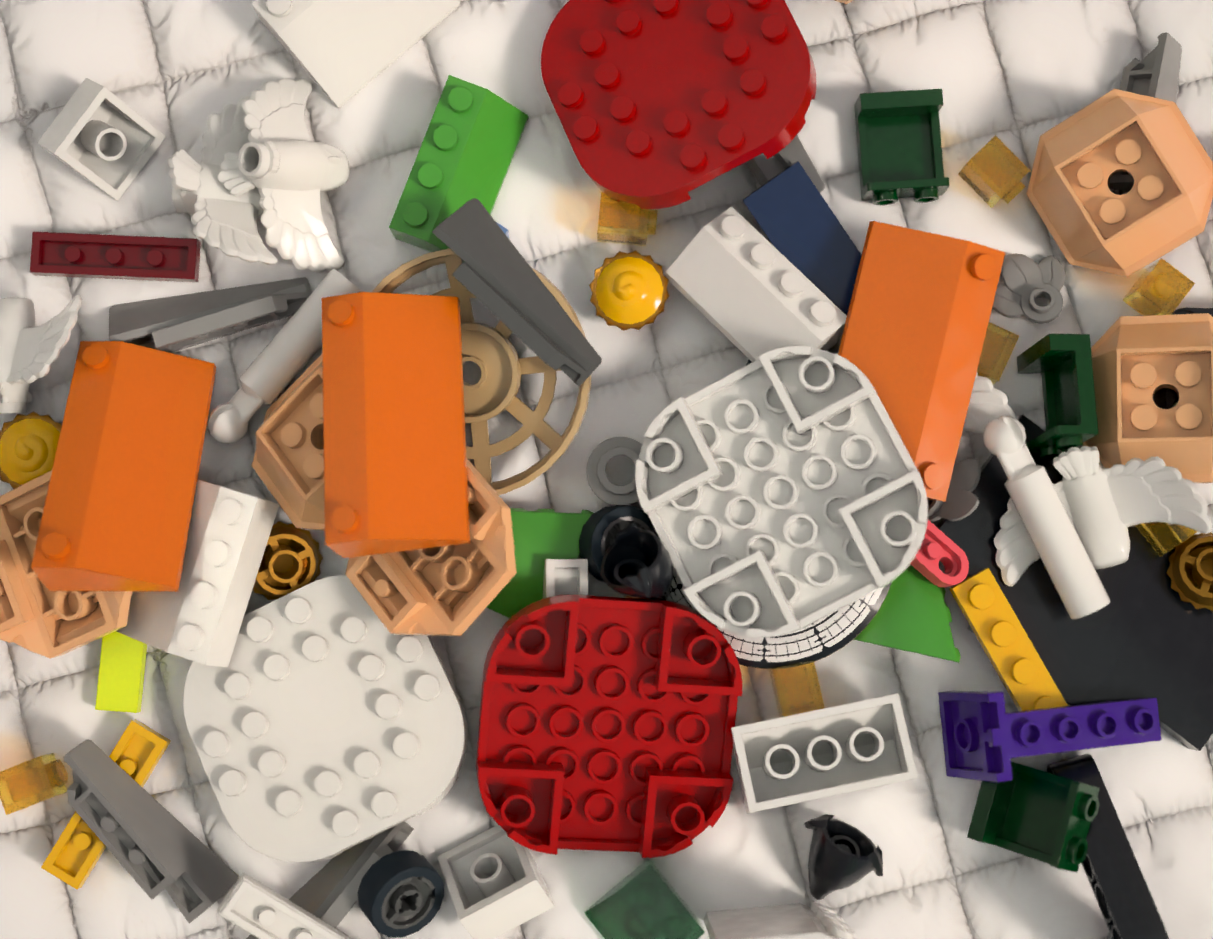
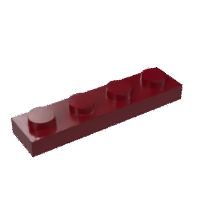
[30,232,201,282]

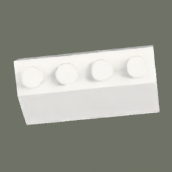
[664,206,847,362]
[731,693,919,813]

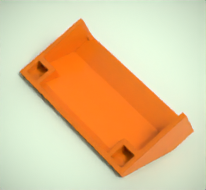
[838,221,1005,502]
[322,292,470,558]
[31,341,216,592]

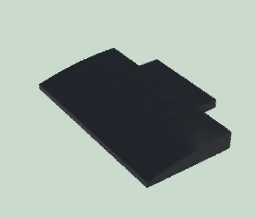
[936,414,1213,751]

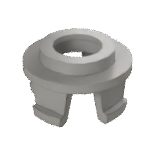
[586,437,643,506]

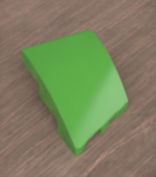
[487,508,593,619]
[853,565,960,662]

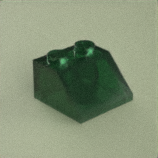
[584,858,705,939]

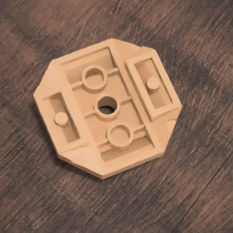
[1027,89,1213,277]
[1083,313,1213,484]
[251,354,325,531]
[345,458,516,636]
[0,470,134,658]

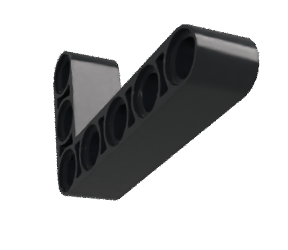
[1047,753,1169,939]

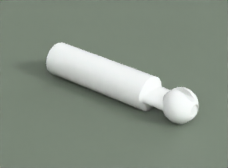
[207,268,362,444]
[983,416,1111,619]

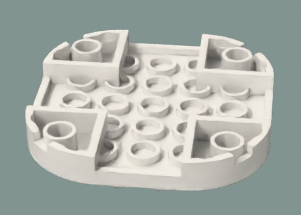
[635,345,928,638]
[183,575,469,862]

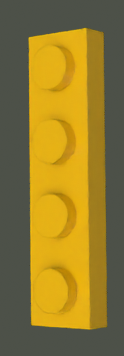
[949,568,1068,711]
[41,719,171,890]

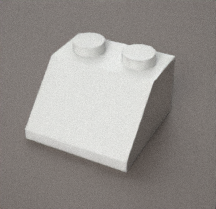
[37,78,166,201]
[437,825,555,939]

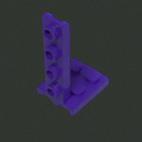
[938,691,1162,782]

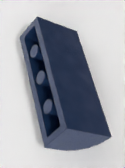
[743,161,862,334]

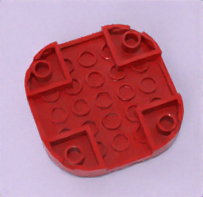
[541,0,817,209]
[476,594,743,858]

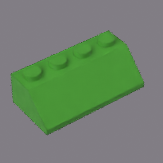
[389,75,529,262]

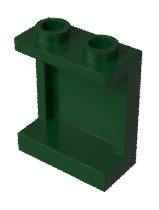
[854,88,949,205]
[1017,333,1098,459]
[967,761,1100,872]

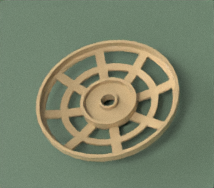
[372,248,591,495]

